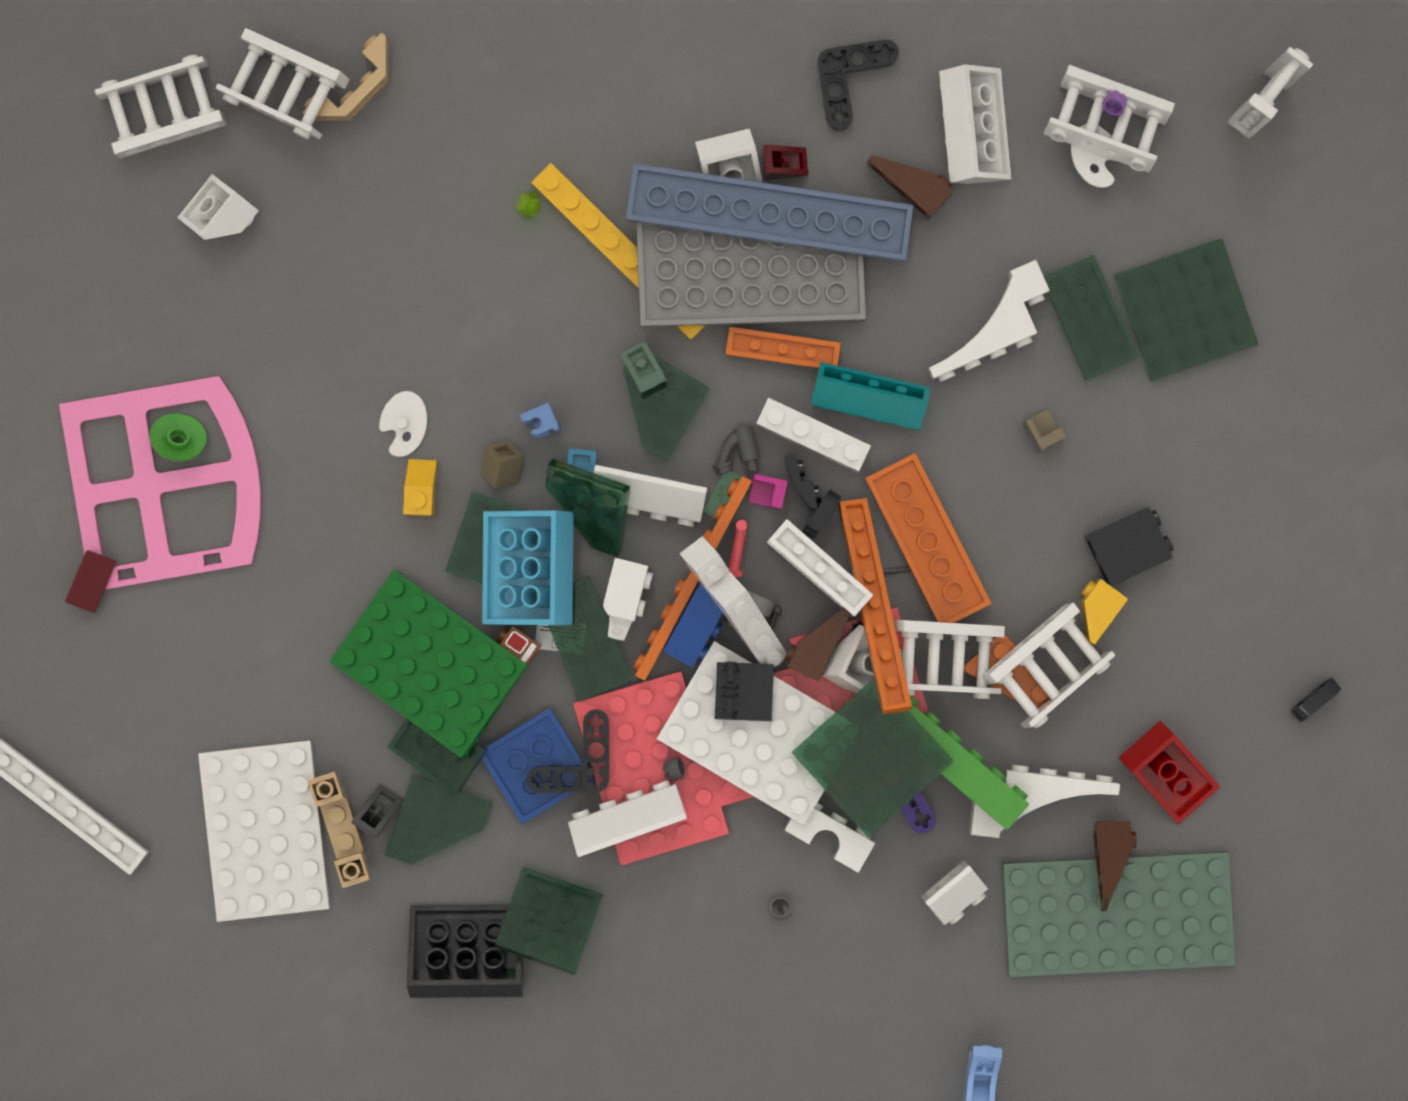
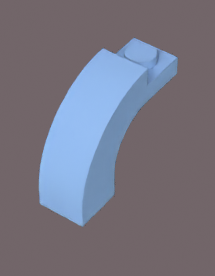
[964,1045,1002,1101]

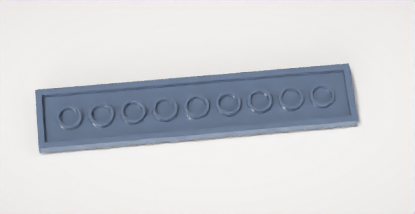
[625,163,913,262]

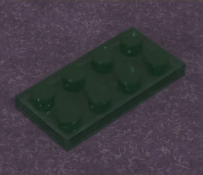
[1043,255,1139,381]
[548,576,633,702]

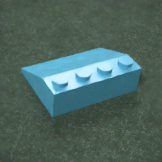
[482,510,574,625]

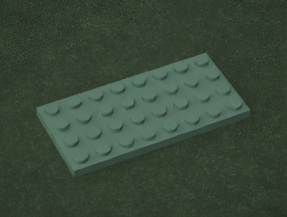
[1002,852,1235,977]

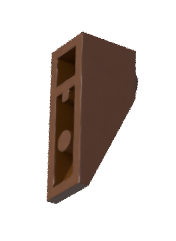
[867,156,954,220]
[784,607,851,682]
[1093,821,1137,911]

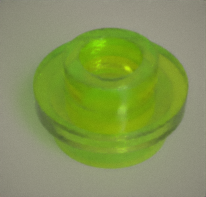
[516,191,540,219]

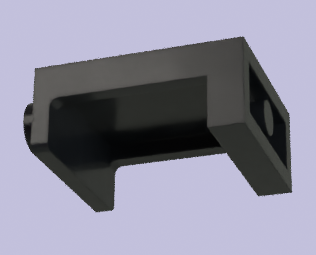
[1084,507,1174,586]

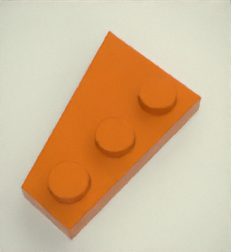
[964,634,1049,709]

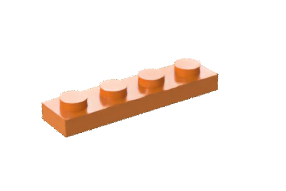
[725,327,841,369]

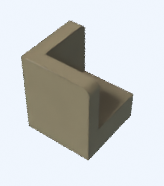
[1023,410,1066,452]
[480,441,524,489]

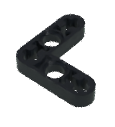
[818,40,899,131]
[527,709,610,792]

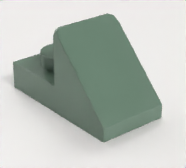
[620,341,666,393]

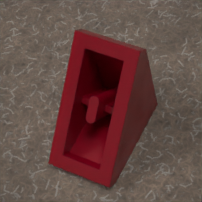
[763,144,808,180]

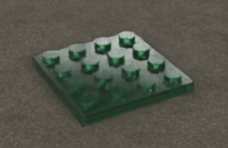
[1114,238,1259,381]
[791,678,954,838]

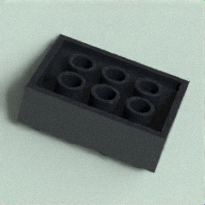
[407,905,524,998]

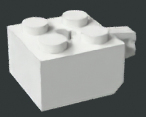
[603,558,653,641]

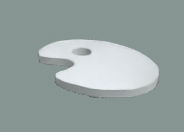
[1070,124,1116,188]
[379,391,428,457]

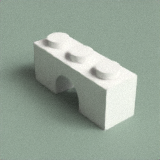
[784,802,875,873]

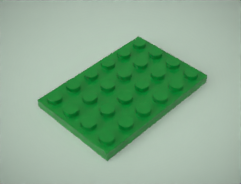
[329,570,529,759]

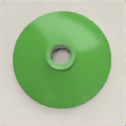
[149,413,207,462]

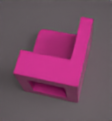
[749,474,788,510]

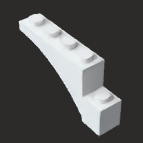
[927,260,1050,382]
[680,536,787,667]
[969,764,1120,838]

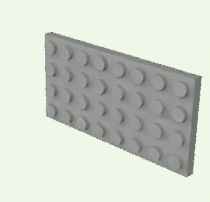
[636,223,866,328]

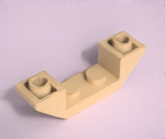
[302,32,389,121]
[308,771,370,888]

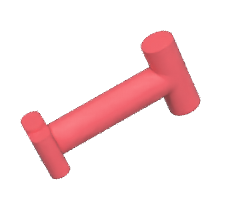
[727,518,748,578]

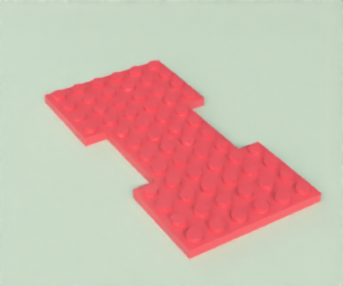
[573,607,938,866]

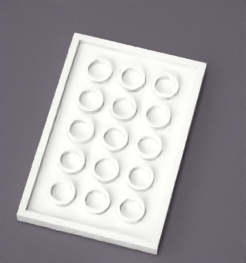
[657,641,861,826]
[198,740,331,922]

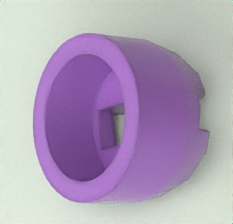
[1102,90,1127,116]

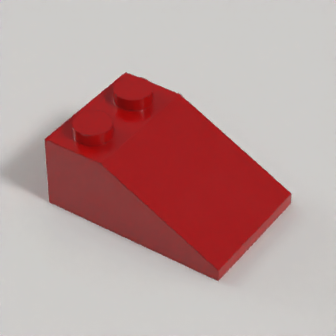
[1119,720,1220,825]

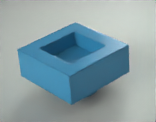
[566,448,597,479]

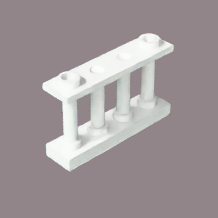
[216,28,350,140]
[1227,47,1313,139]
[95,55,227,158]
[1043,65,1175,173]
[767,519,873,616]
[982,603,1115,729]
[893,620,1005,699]

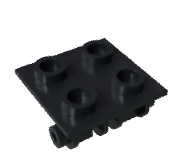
[715,662,774,721]

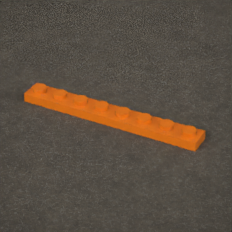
[633,476,752,681]
[838,498,912,714]

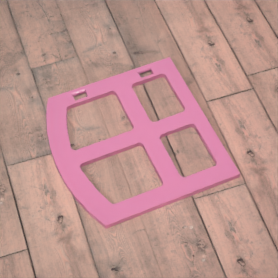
[59,376,261,590]

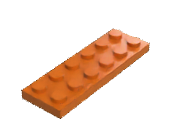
[864,453,992,623]

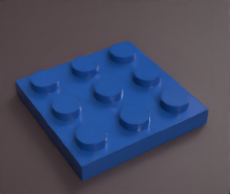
[478,708,594,824]

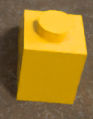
[403,459,437,516]
[1081,579,1128,645]

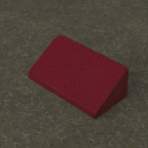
[65,550,117,613]

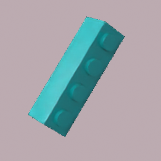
[811,362,930,430]

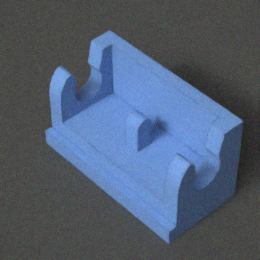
[520,403,562,438]

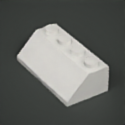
[939,64,1012,184]
[590,465,707,527]
[568,780,687,857]

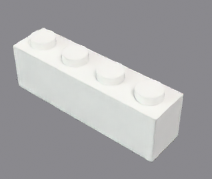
[756,398,871,473]

